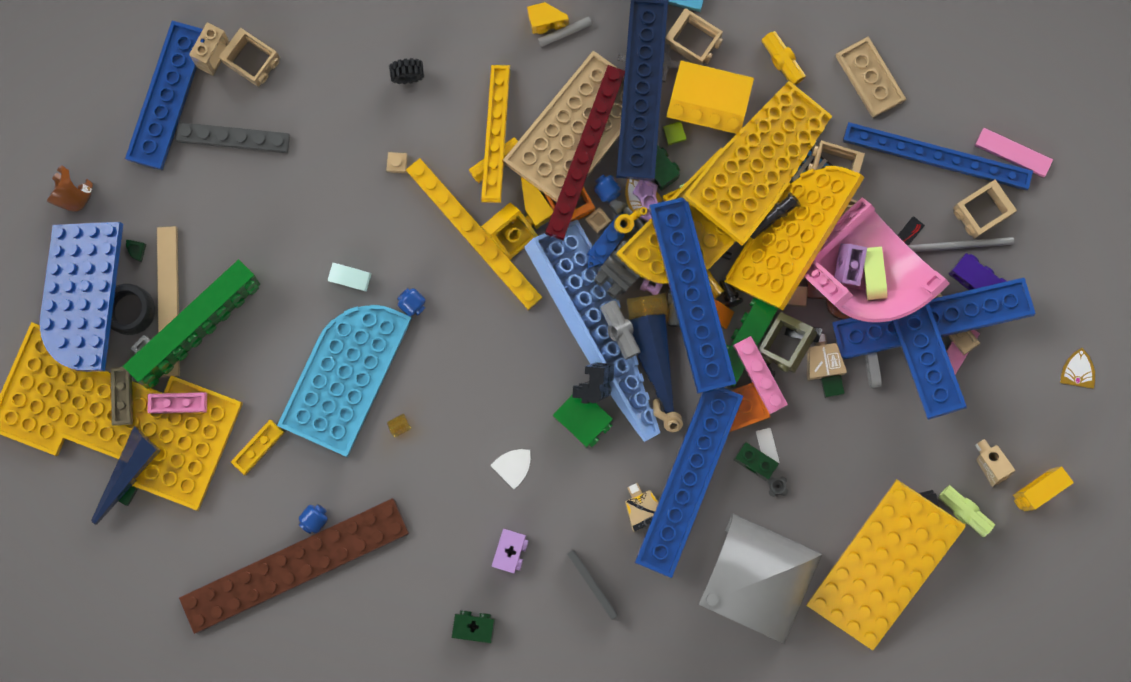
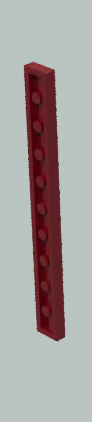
[545,65,625,241]

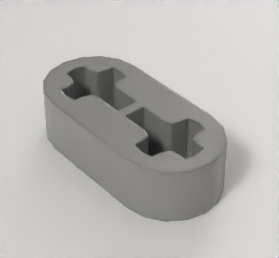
[865,352,882,388]

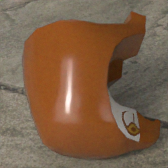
[47,165,93,212]

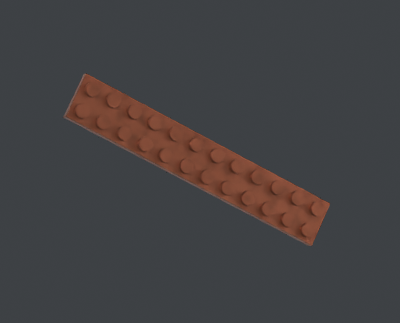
[179,498,409,634]

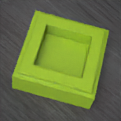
[663,121,686,146]

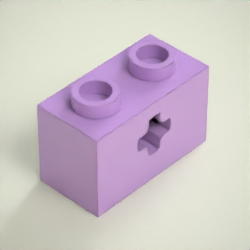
[834,244,867,286]
[491,529,529,573]

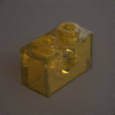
[626,294,668,320]

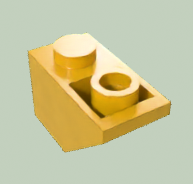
[527,2,569,34]

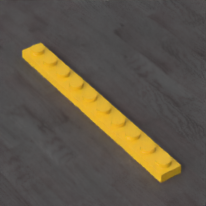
[406,158,542,310]

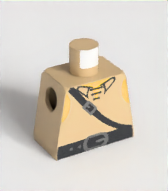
[625,483,658,532]

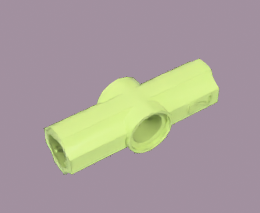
[938,485,995,537]

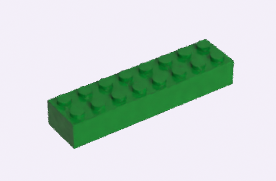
[123,259,260,389]

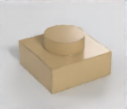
[386,152,408,173]

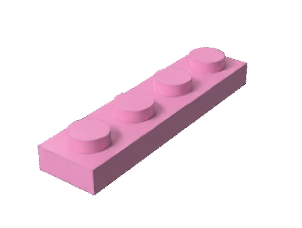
[733,336,788,414]

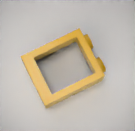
[1013,466,1074,511]

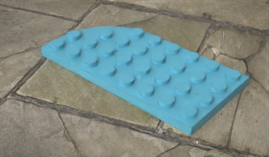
[277,305,412,457]

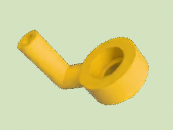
[614,207,647,234]

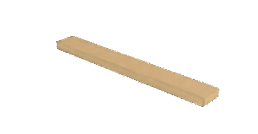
[157,226,180,377]

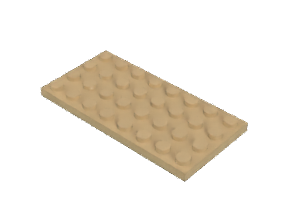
[503,51,625,202]

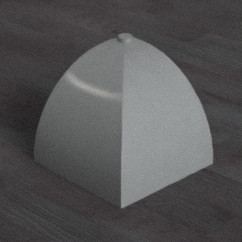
[698,513,822,644]

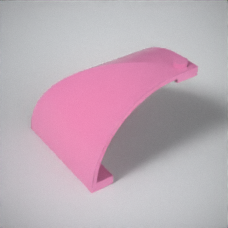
[804,197,950,322]

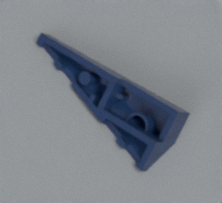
[629,314,674,413]
[91,426,161,525]

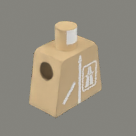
[807,334,847,380]
[975,439,1016,487]

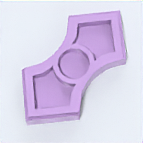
[632,180,658,223]

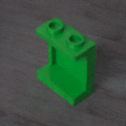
[553,395,613,449]

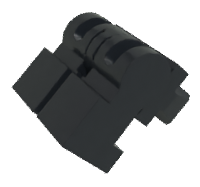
[572,362,615,404]

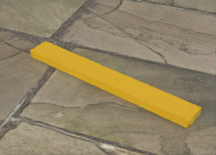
[481,65,510,203]

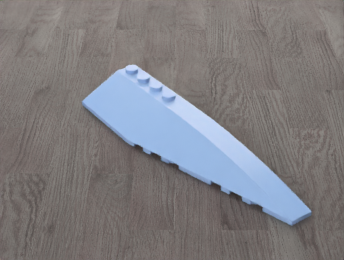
[524,220,660,442]

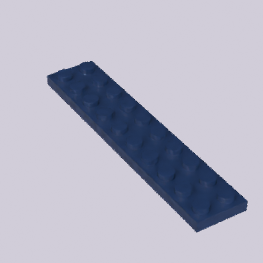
[616,0,668,181]

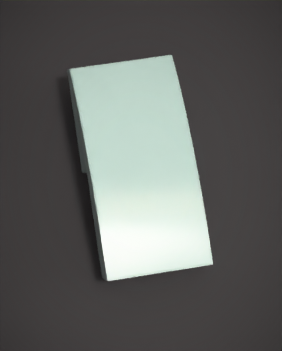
[328,263,372,291]

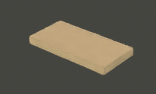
[835,36,906,118]

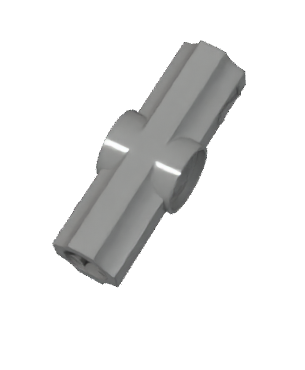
[600,301,641,359]

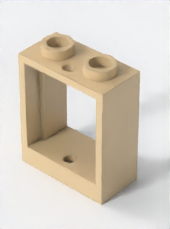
[665,8,723,65]
[189,22,229,76]
[219,28,280,87]
[807,140,865,173]
[953,180,1017,239]

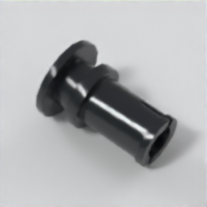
[719,278,743,308]

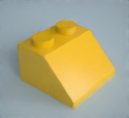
[481,202,538,260]

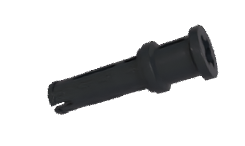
[750,192,801,239]

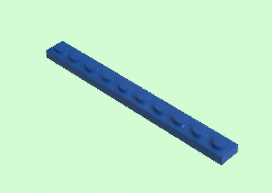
[843,122,1033,191]

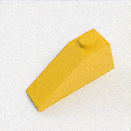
[521,177,553,229]

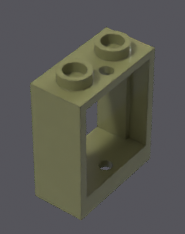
[758,312,817,373]

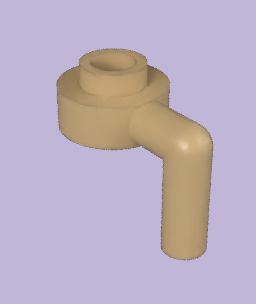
[652,399,683,432]

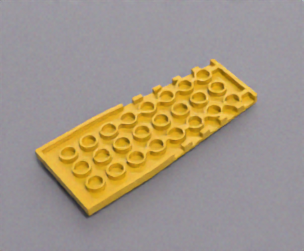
[682,81,832,246]

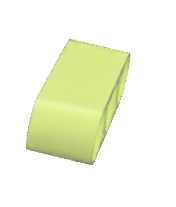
[863,246,888,300]

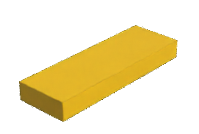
[231,419,285,475]

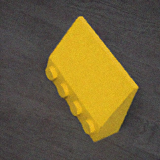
[666,61,754,134]

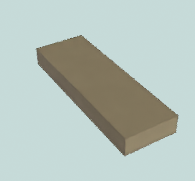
[111,367,133,426]

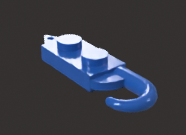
[586,212,636,269]

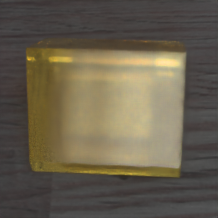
[387,414,412,437]

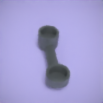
[608,200,644,235]

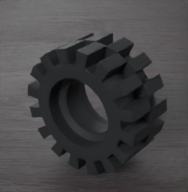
[389,58,424,84]

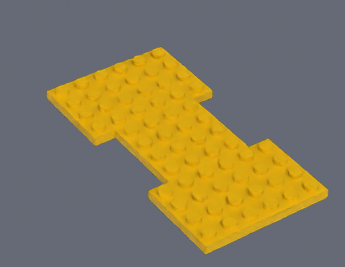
[0,322,243,511]

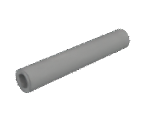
[538,17,592,47]

